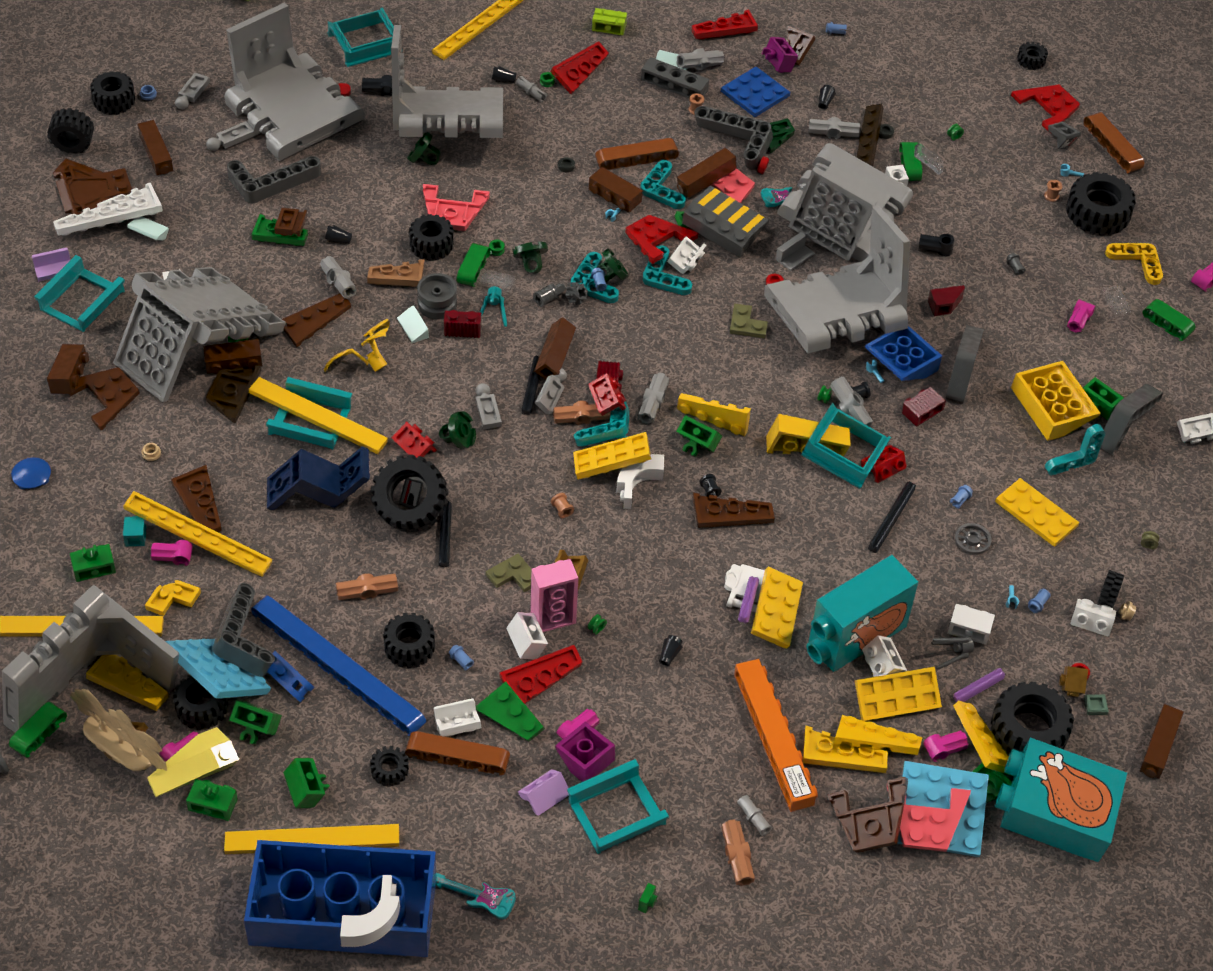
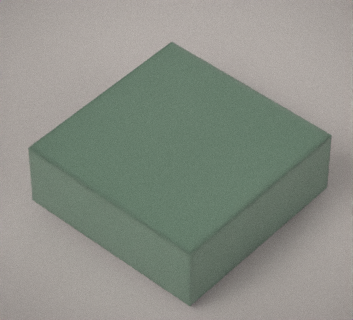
[1084,694,1109,715]

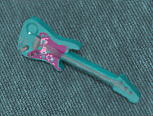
[760,187,792,208]
[436,873,516,919]

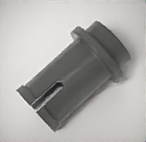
[1006,253,1026,276]

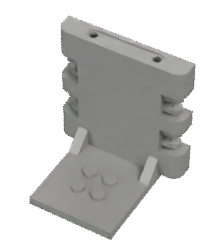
[224,2,365,161]
[391,25,503,138]
[777,143,913,262]
[764,205,910,353]
[113,267,286,402]
[2,584,179,732]

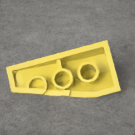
[147,727,239,797]

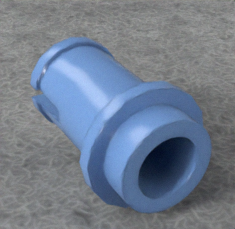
[826,22,847,35]
[591,268,607,291]
[950,485,973,509]
[1028,589,1051,613]
[449,645,474,670]

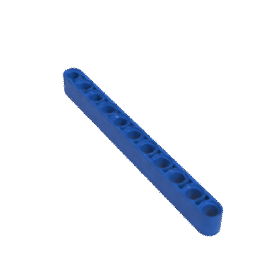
[251,595,426,736]

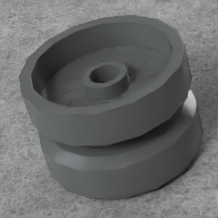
[417,273,457,319]

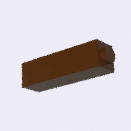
[137,120,174,175]
[677,148,737,198]
[534,317,576,380]
[1140,704,1184,779]

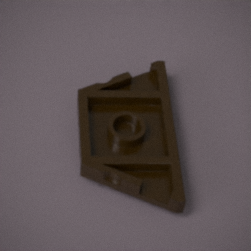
[206,365,261,423]

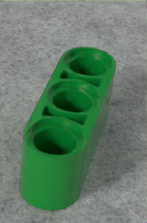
[899,142,922,181]
[456,243,490,287]
[1143,299,1196,341]
[9,702,67,758]

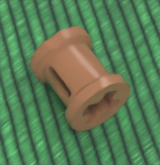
[689,93,704,115]
[1044,180,1062,202]
[550,493,574,519]

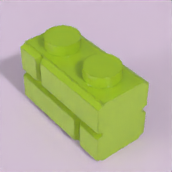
[592,8,627,35]

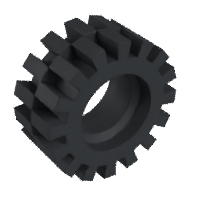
[1017,42,1048,70]
[1097,570,1124,608]
[370,746,409,786]

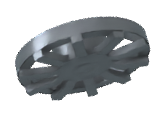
[955,523,991,555]

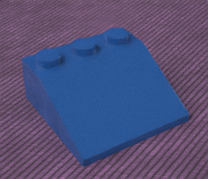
[865,326,942,381]

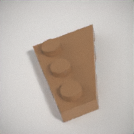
[367,260,424,287]

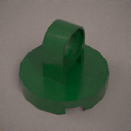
[407,132,441,165]
[512,241,548,273]
[596,248,629,282]
[439,411,476,449]

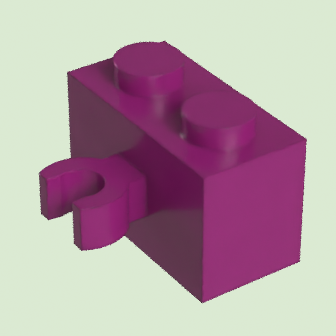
[762,37,798,73]

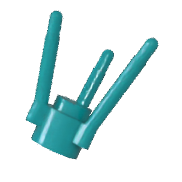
[480,286,507,327]

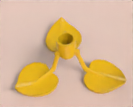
[324,319,390,373]

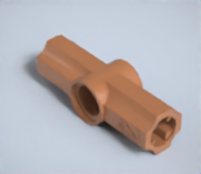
[553,401,611,425]
[336,574,398,600]
[721,820,755,886]

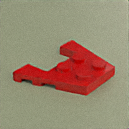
[1011,84,1080,134]
[625,215,699,264]

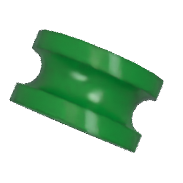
[540,72,555,87]
[947,124,964,141]
[489,240,505,256]
[817,385,833,404]
[587,614,607,635]

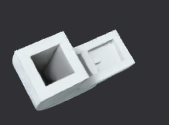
[616,454,664,509]
[340,875,400,947]

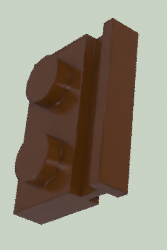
[274,208,307,237]

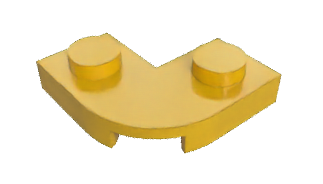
[145,580,201,616]

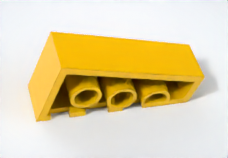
[766,414,851,456]

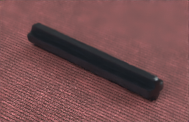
[522,355,540,415]
[439,501,452,567]

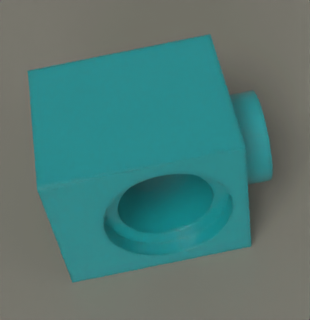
[123,516,147,547]

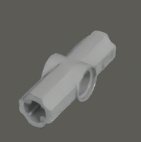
[676,48,724,70]
[808,117,860,139]
[320,256,357,299]
[638,373,669,424]
[830,377,873,427]

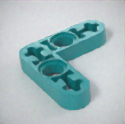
[640,160,686,209]
[642,245,692,295]
[571,252,619,303]
[574,402,630,446]
[1045,424,1105,476]

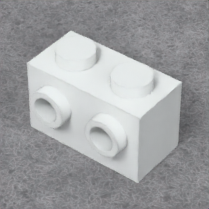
[947,604,995,645]
[506,612,548,660]
[862,635,907,677]

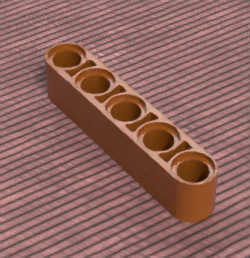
[1083,112,1144,173]
[595,138,679,170]
[405,731,510,775]

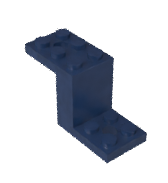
[267,446,370,510]

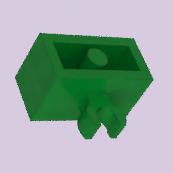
[1083,377,1124,420]
[676,415,722,457]
[70,544,116,582]
[229,700,282,744]
[283,758,330,808]
[186,779,238,821]

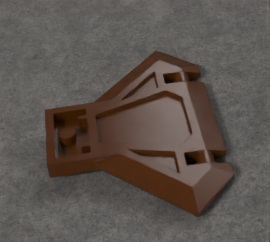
[53,158,132,230]

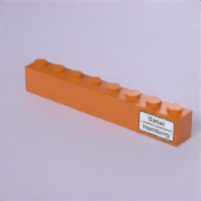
[734,659,818,812]

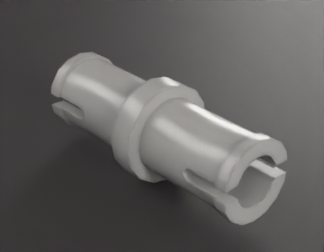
[516,76,547,102]
[737,795,772,836]

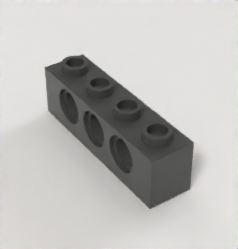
[641,57,709,99]

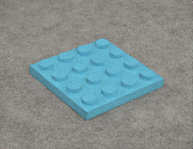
[165,639,271,699]
[897,761,989,857]

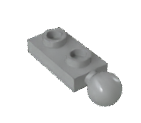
[175,73,210,110]
[206,121,255,151]
[535,368,567,415]
[475,383,502,430]

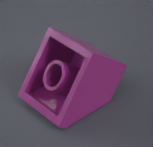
[555,722,615,782]

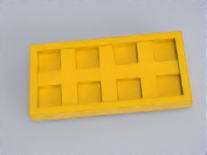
[573,432,651,480]
[995,478,1080,547]
[751,566,803,649]
[855,667,942,721]

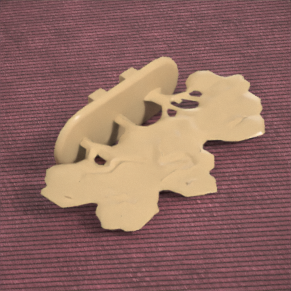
[70,689,167,771]

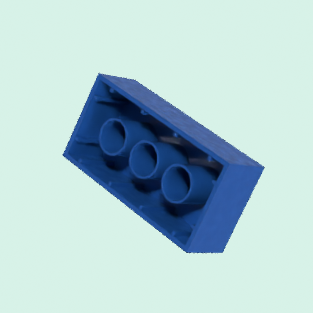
[244,840,437,957]

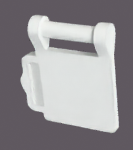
[724,564,765,613]

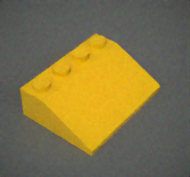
[1011,361,1100,441]

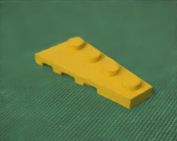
[677,393,751,436]
[86,655,168,711]
[953,700,1012,776]
[834,715,922,755]
[803,726,888,773]

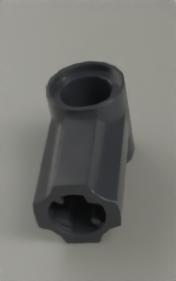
[362,75,392,96]
[918,234,954,256]

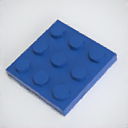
[721,67,790,117]

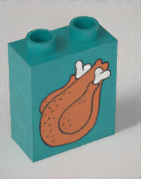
[806,555,918,672]
[995,737,1127,862]

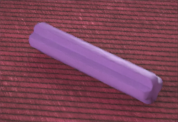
[738,576,759,623]
[953,668,1005,702]

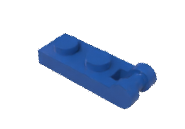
[267,651,315,703]

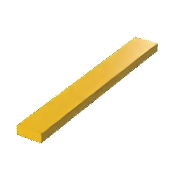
[432,0,524,60]
[249,377,388,454]
[123,491,272,577]
[0,616,164,637]
[224,824,399,854]

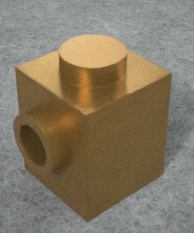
[1059,666,1088,697]

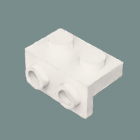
[667,236,707,274]
[1177,413,1213,444]
[1070,599,1116,636]
[434,698,481,737]

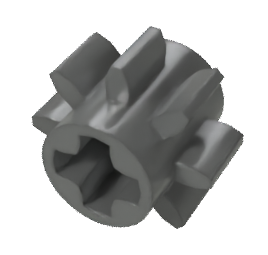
[565,282,588,304]

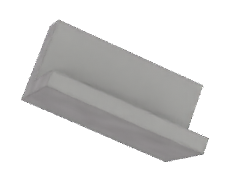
[776,232,815,271]

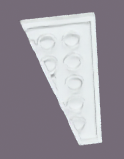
[53,183,163,236]

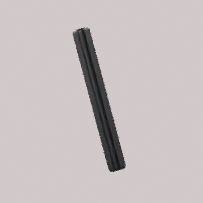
[868,481,916,553]

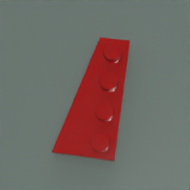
[692,9,758,40]
[550,41,609,95]
[499,645,583,704]

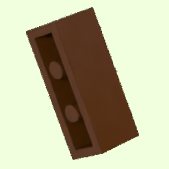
[589,167,643,213]
[203,339,263,374]
[47,344,89,394]

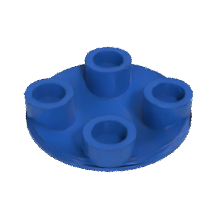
[11,458,51,490]

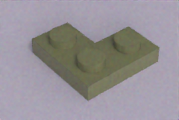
[730,303,768,338]
[486,554,532,592]

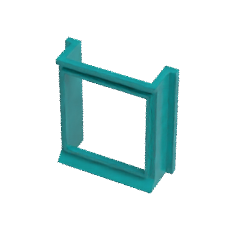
[327,8,394,67]
[34,255,125,332]
[266,377,352,450]
[801,403,891,488]
[567,759,669,854]

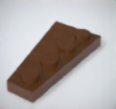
[282,293,351,347]
[171,465,222,532]
[693,493,775,528]

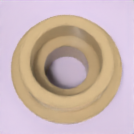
[141,443,161,461]
[1119,601,1136,620]

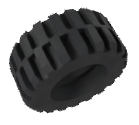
[1066,172,1136,236]
[371,454,449,532]
[991,682,1074,753]

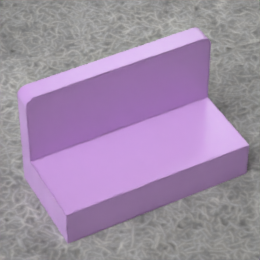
[32,248,70,282]
[518,769,569,815]

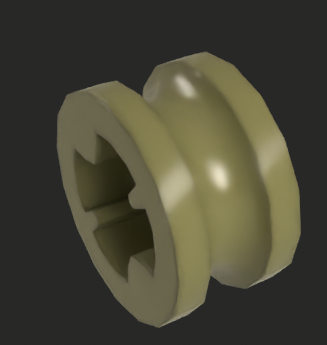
[1141,531,1160,549]

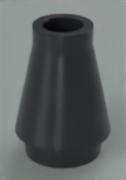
[492,66,517,83]
[818,85,836,109]
[325,225,352,244]
[659,635,683,666]

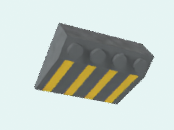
[682,186,769,258]

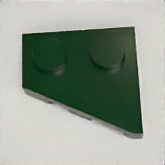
[768,118,795,153]

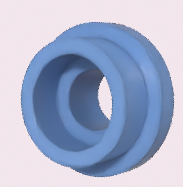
[140,85,157,100]

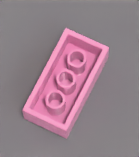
[531,559,578,632]

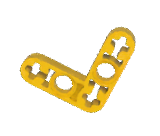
[1105,243,1163,285]

